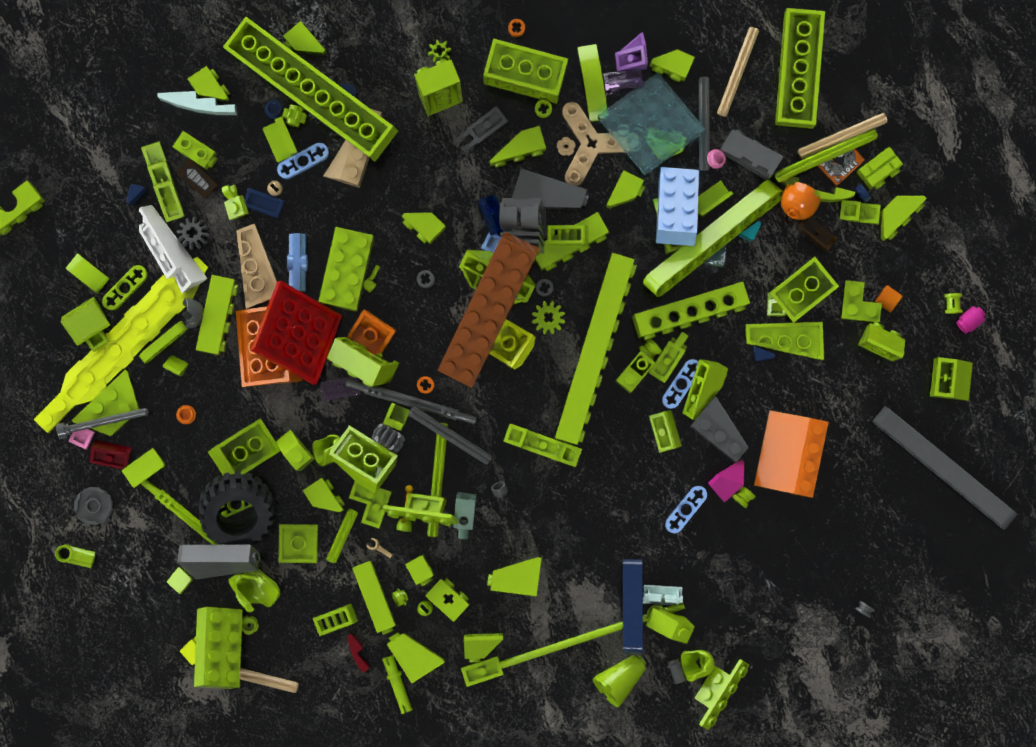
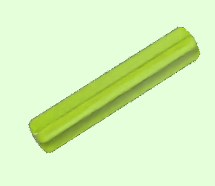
[326,509,358,563]

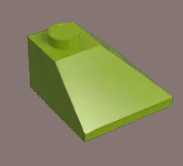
[464,633,503,662]

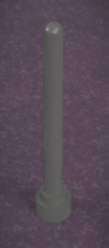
[56,408,149,439]

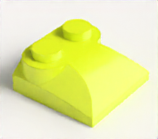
[490,319,536,369]

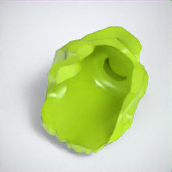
[229,569,280,612]

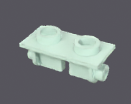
[643,585,683,605]

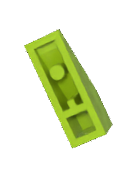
[682,359,728,420]

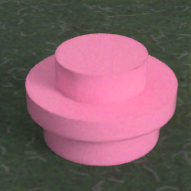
[707,149,726,169]

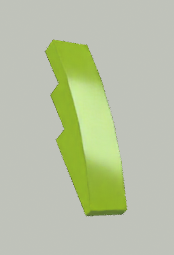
[141,141,185,222]

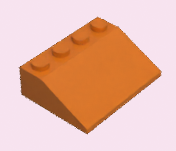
[236,306,302,387]
[754,411,829,498]

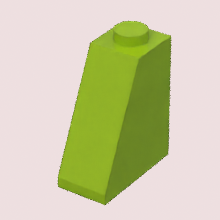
[276,429,315,471]
[487,557,541,596]
[387,632,445,683]

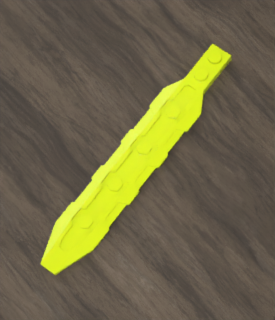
[34,257,208,433]

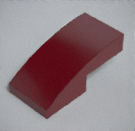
[348,632,370,673]

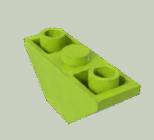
[881,196,927,241]

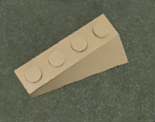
[323,109,383,188]

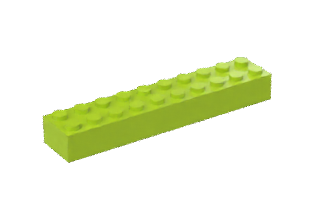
[223,17,398,161]
[555,253,637,445]

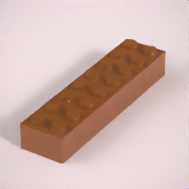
[437,231,540,388]

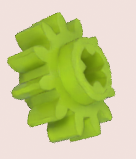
[532,301,565,335]

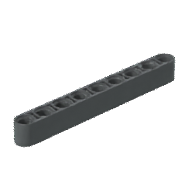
[872,406,1017,530]

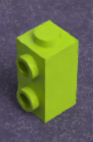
[173,131,217,170]

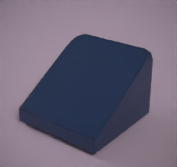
[126,184,148,205]
[752,346,775,362]

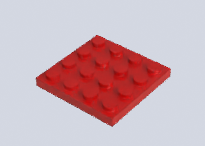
[250,281,342,385]

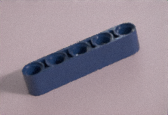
[623,559,643,653]

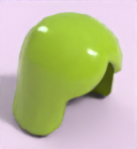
[312,434,340,466]
[680,650,715,682]

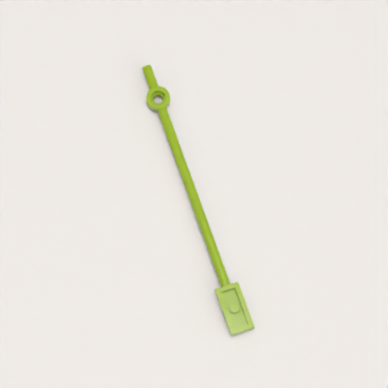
[461,601,685,687]

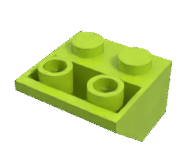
[930,357,973,401]

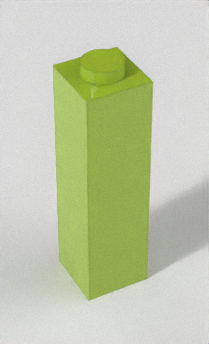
[352,561,396,635]

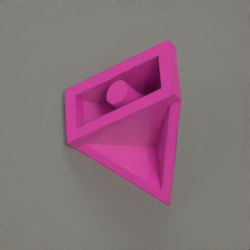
[708,459,744,503]

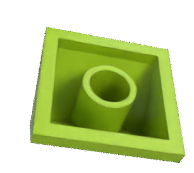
[61,297,110,346]

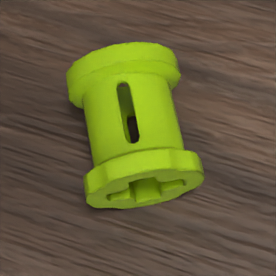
[944,293,963,314]

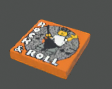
[814,145,865,186]

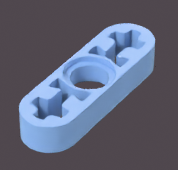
[277,143,329,179]
[662,359,699,409]
[665,486,707,533]

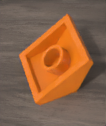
[347,309,396,355]

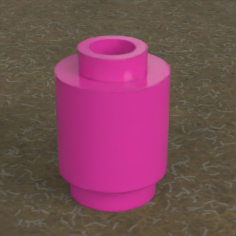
[956,306,986,334]

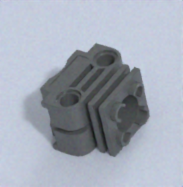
[500,198,547,256]

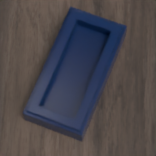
[244,188,285,219]

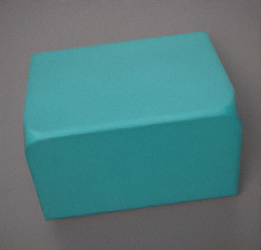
[739,221,761,242]

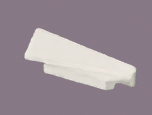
[139,205,207,293]

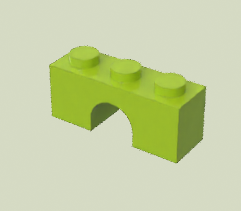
[0,181,45,235]

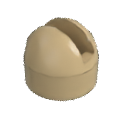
[267,181,283,196]

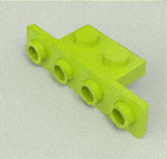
[382,493,458,526]
[695,659,749,730]

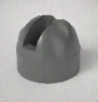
[491,481,508,498]

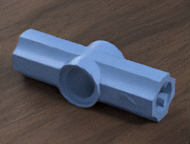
[287,233,308,292]

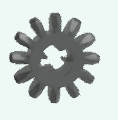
[177,217,210,250]
[372,424,405,453]

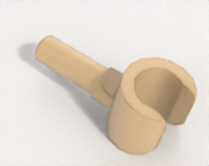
[367,538,393,558]

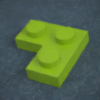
[841,280,882,323]
[349,481,392,529]

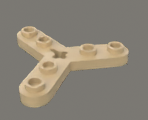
[562,102,640,187]

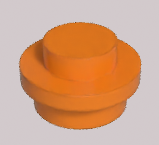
[176,405,196,424]

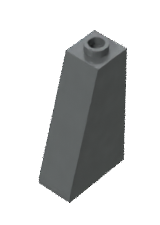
[512,169,589,210]
[177,545,260,580]

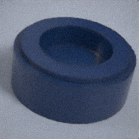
[855,183,872,203]

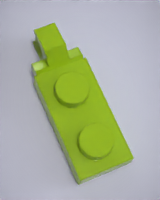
[649,332,688,383]

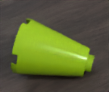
[593,655,646,707]

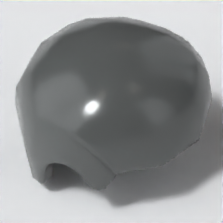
[182,298,204,329]

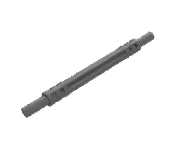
[346,379,477,424]

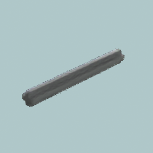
[699,77,710,171]
[408,407,492,464]

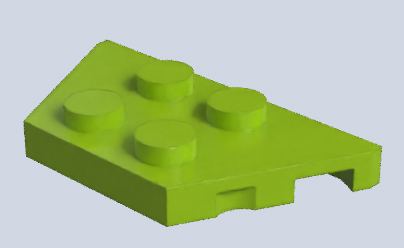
[71,370,140,436]

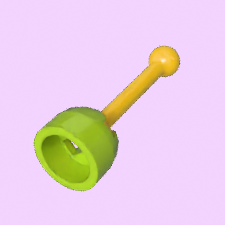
[396,485,413,532]

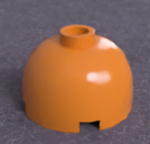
[781,182,820,220]

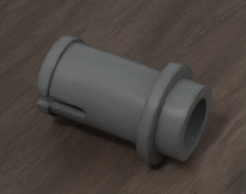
[667,658,686,684]

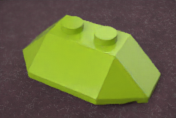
[459,250,536,304]

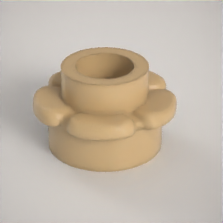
[557,137,576,156]

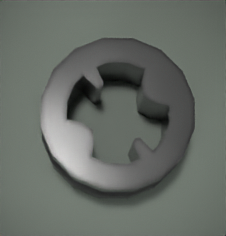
[417,270,435,288]
[536,279,553,297]
[856,601,875,618]

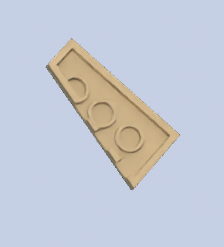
[237,224,277,309]

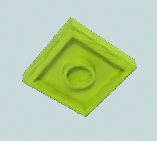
[279,524,318,563]

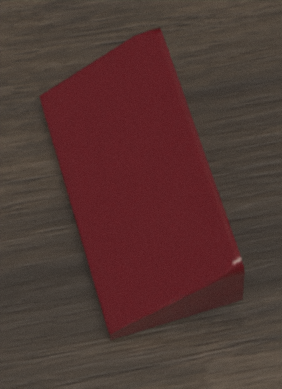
[90,440,132,469]

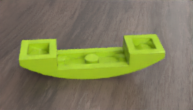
[577,44,609,122]
[780,176,855,202]
[503,424,582,467]

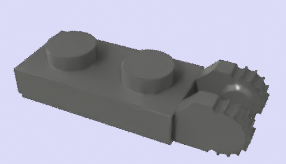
[456,106,508,153]

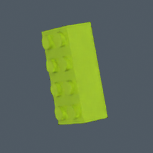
[319,227,374,312]
[194,607,242,689]

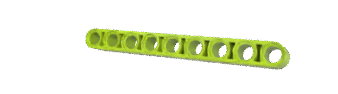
[643,180,784,297]

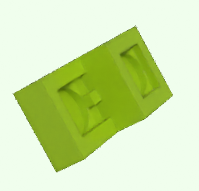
[840,200,881,225]
[66,253,109,294]

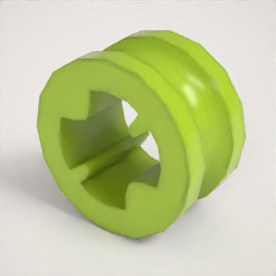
[535,100,552,118]

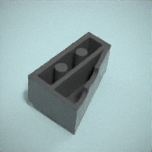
[720,129,784,180]
[690,396,749,463]

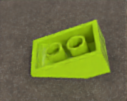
[770,257,839,323]
[858,322,905,361]
[208,418,281,476]
[328,426,398,494]

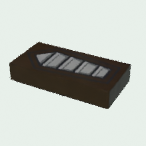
[177,159,218,199]

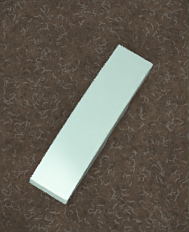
[158,91,237,115]

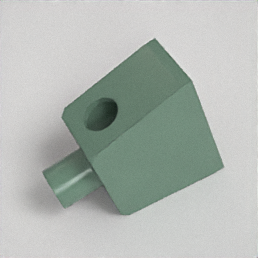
[453,492,477,539]

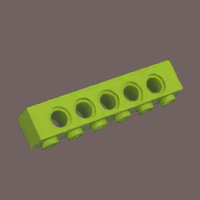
[632,282,750,340]

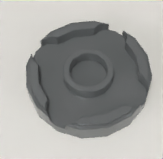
[74,487,113,525]

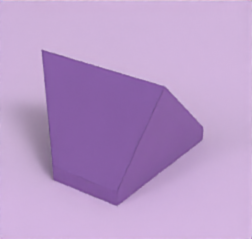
[615,32,648,72]

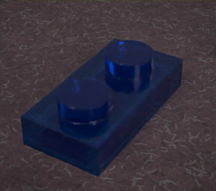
[478,195,503,236]

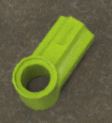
[55,544,96,568]

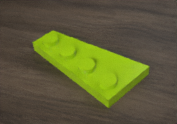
[745,322,824,360]

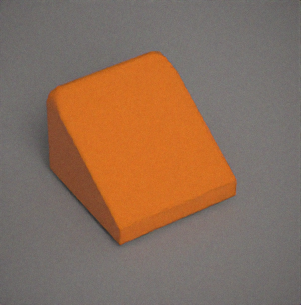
[875,286,903,313]

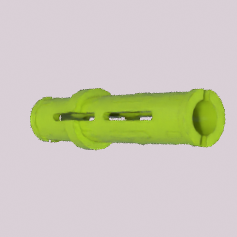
[382,655,413,714]

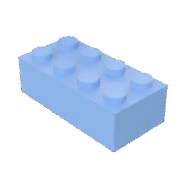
[656,167,699,246]

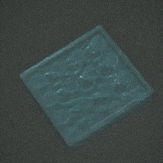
[598,73,705,175]

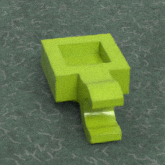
[222,185,249,220]

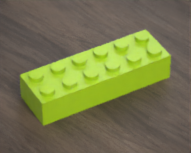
[775,8,825,129]
[414,59,463,116]

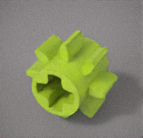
[428,40,451,63]
[282,105,307,127]

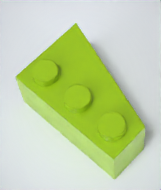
[327,337,399,387]

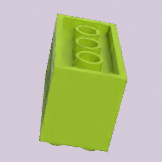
[483,39,568,104]

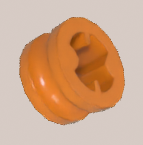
[508,19,525,38]
[417,376,434,394]

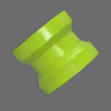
[638,339,662,360]
[731,486,756,508]

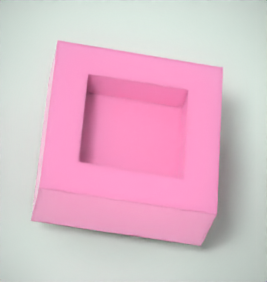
[68,429,95,450]

